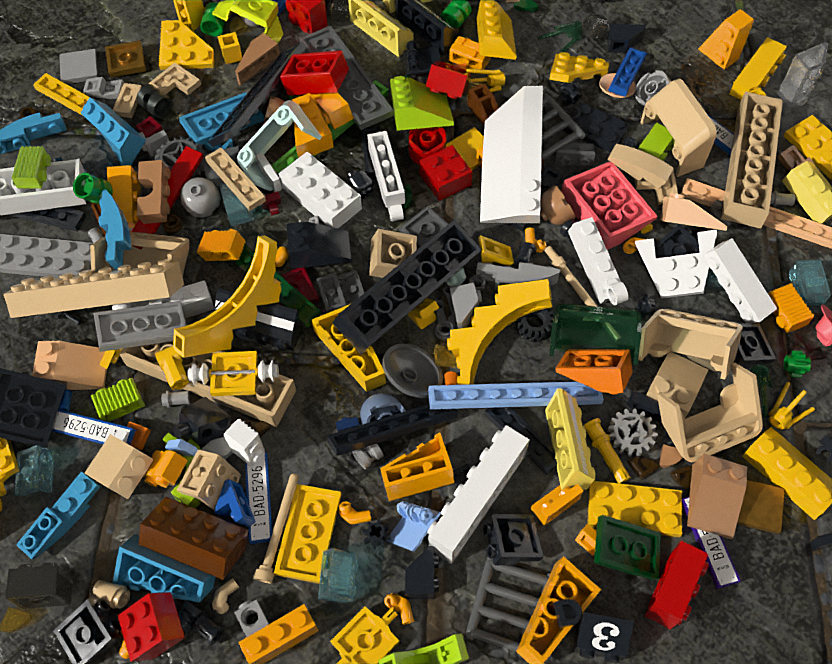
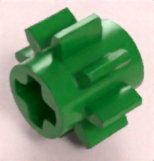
[784,351,811,378]

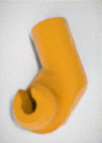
[275,246,289,267]
[339,501,371,524]

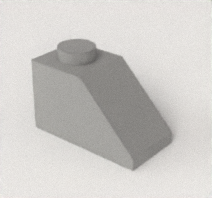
[450,283,482,329]

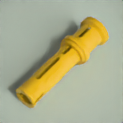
[583,418,631,484]

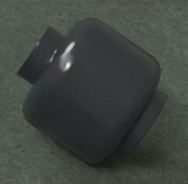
[346,170,374,199]

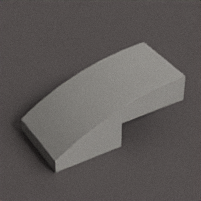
[83,77,125,99]

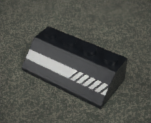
[395,0,459,55]
[214,288,303,351]

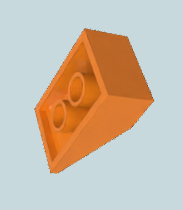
[556,349,633,394]

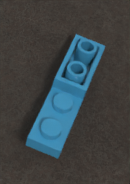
[0,112,67,154]
[98,190,131,270]
[16,471,101,560]

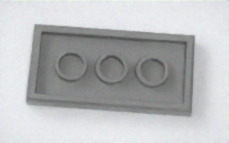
[93,301,187,352]

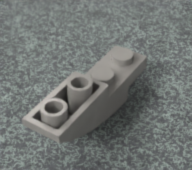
[476,262,560,290]

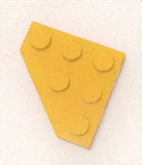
[159,20,214,70]
[550,52,609,83]

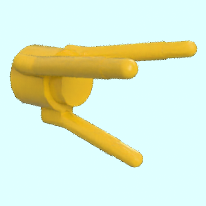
[466,69,505,93]
[768,382,815,430]

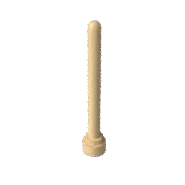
[253,473,299,584]

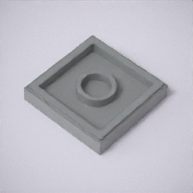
[60,49,98,84]

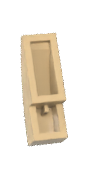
[608,144,673,189]

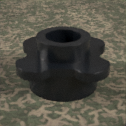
[637,294,656,318]

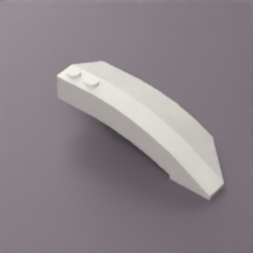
[480,86,543,223]

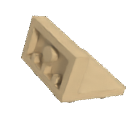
[177,449,241,511]

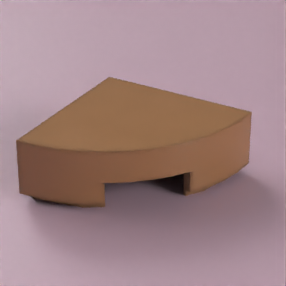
[659,444,682,468]

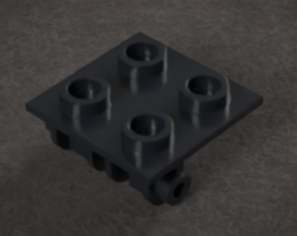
[403,41,440,75]

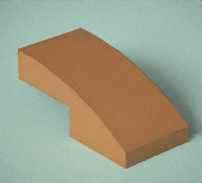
[776,145,819,171]

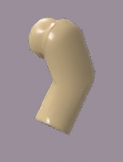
[212,578,239,614]

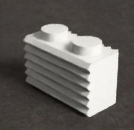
[224,419,265,466]

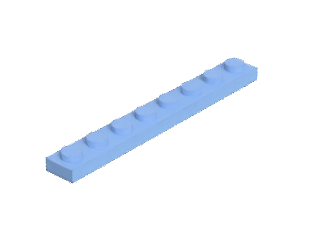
[428,382,604,409]

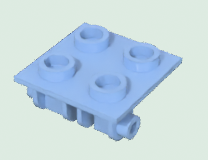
[386,501,441,552]

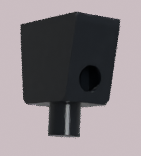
[173,397,231,444]

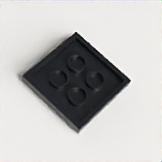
[0,368,67,449]

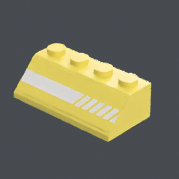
[348,0,413,57]
[545,388,595,490]

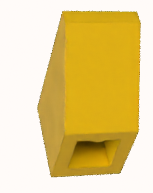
[217,32,242,64]

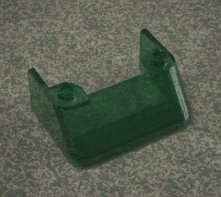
[549,304,642,365]

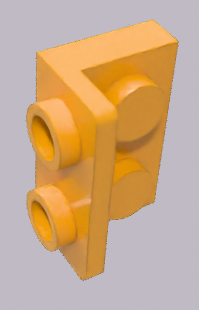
[531,484,583,526]

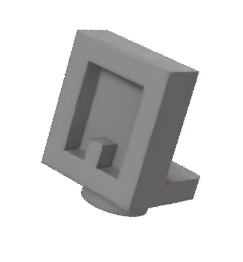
[139,130,169,157]

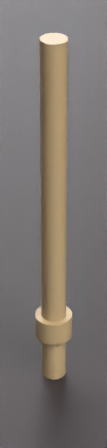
[544,246,622,343]

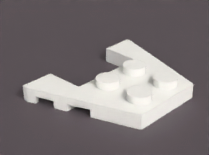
[635,230,717,299]

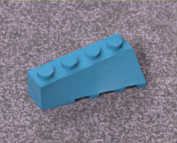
[81,97,146,166]
[112,534,216,603]

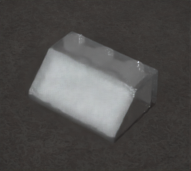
[778,42,828,109]

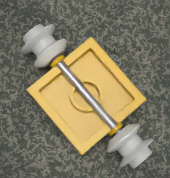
[188,351,279,396]

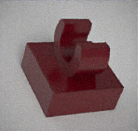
[135,116,163,138]
[261,191,281,216]

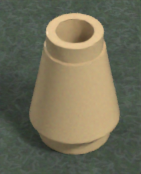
[93,580,130,609]

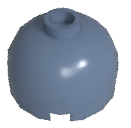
[360,393,405,424]

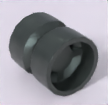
[137,84,172,118]

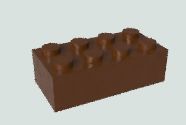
[139,497,248,580]

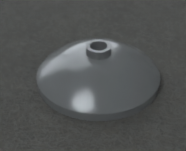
[383,344,443,398]

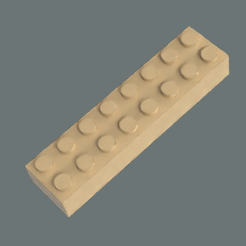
[721,92,783,229]
[4,259,184,318]
[119,341,296,427]

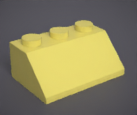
[782,161,832,224]

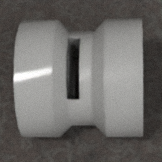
[352,444,383,469]

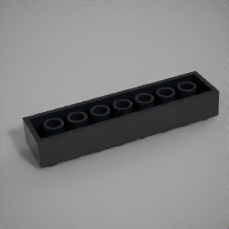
[333,220,482,355]

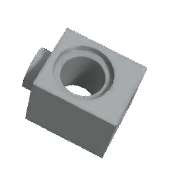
[234,600,269,637]

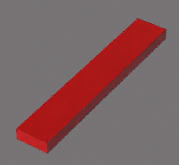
[131,146,204,250]

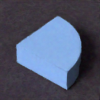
[165,439,198,456]

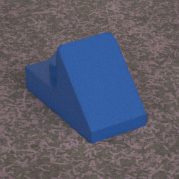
[214,479,256,527]

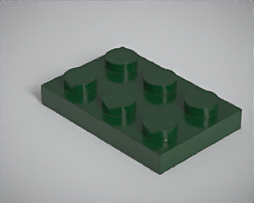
[594,515,661,581]

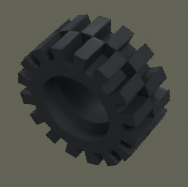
[516,308,555,342]

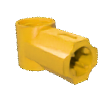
[155,346,190,390]

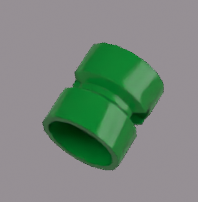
[440,0,472,30]
[200,2,225,37]
[73,173,113,205]

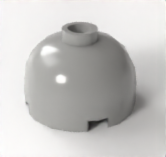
[635,70,671,107]
[180,177,221,218]

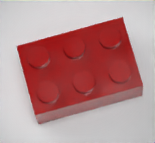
[280,50,349,96]
[644,540,709,630]

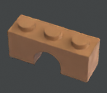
[137,160,171,224]

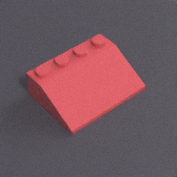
[561,161,658,250]

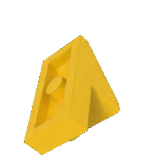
[478,235,514,266]
[408,298,439,329]

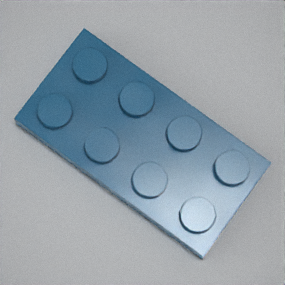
[179,92,264,145]

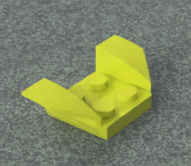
[212,0,283,43]

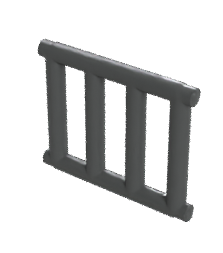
[541,93,586,160]
[465,557,551,652]

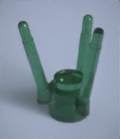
[538,20,584,52]
[750,365,773,418]

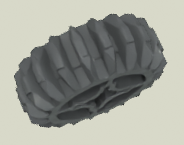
[155,136,206,179]

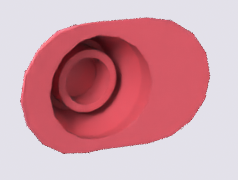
[816,304,832,346]

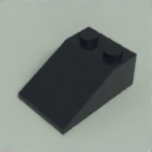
[287,221,352,269]

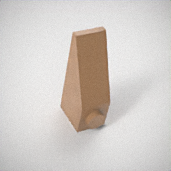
[235,33,280,85]

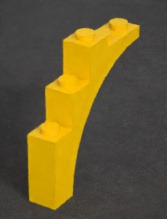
[173,236,281,358]
[447,279,552,385]

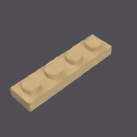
[205,148,266,211]

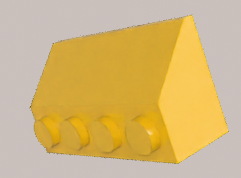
[477,0,517,60]
[742,427,832,520]

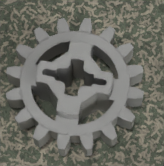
[607,409,657,457]

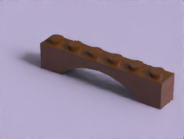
[467,83,544,173]

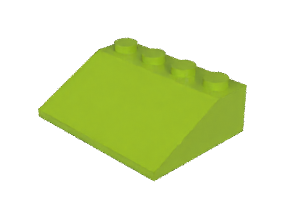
[390,76,454,130]

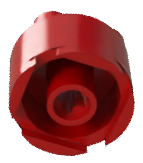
[408,127,446,164]

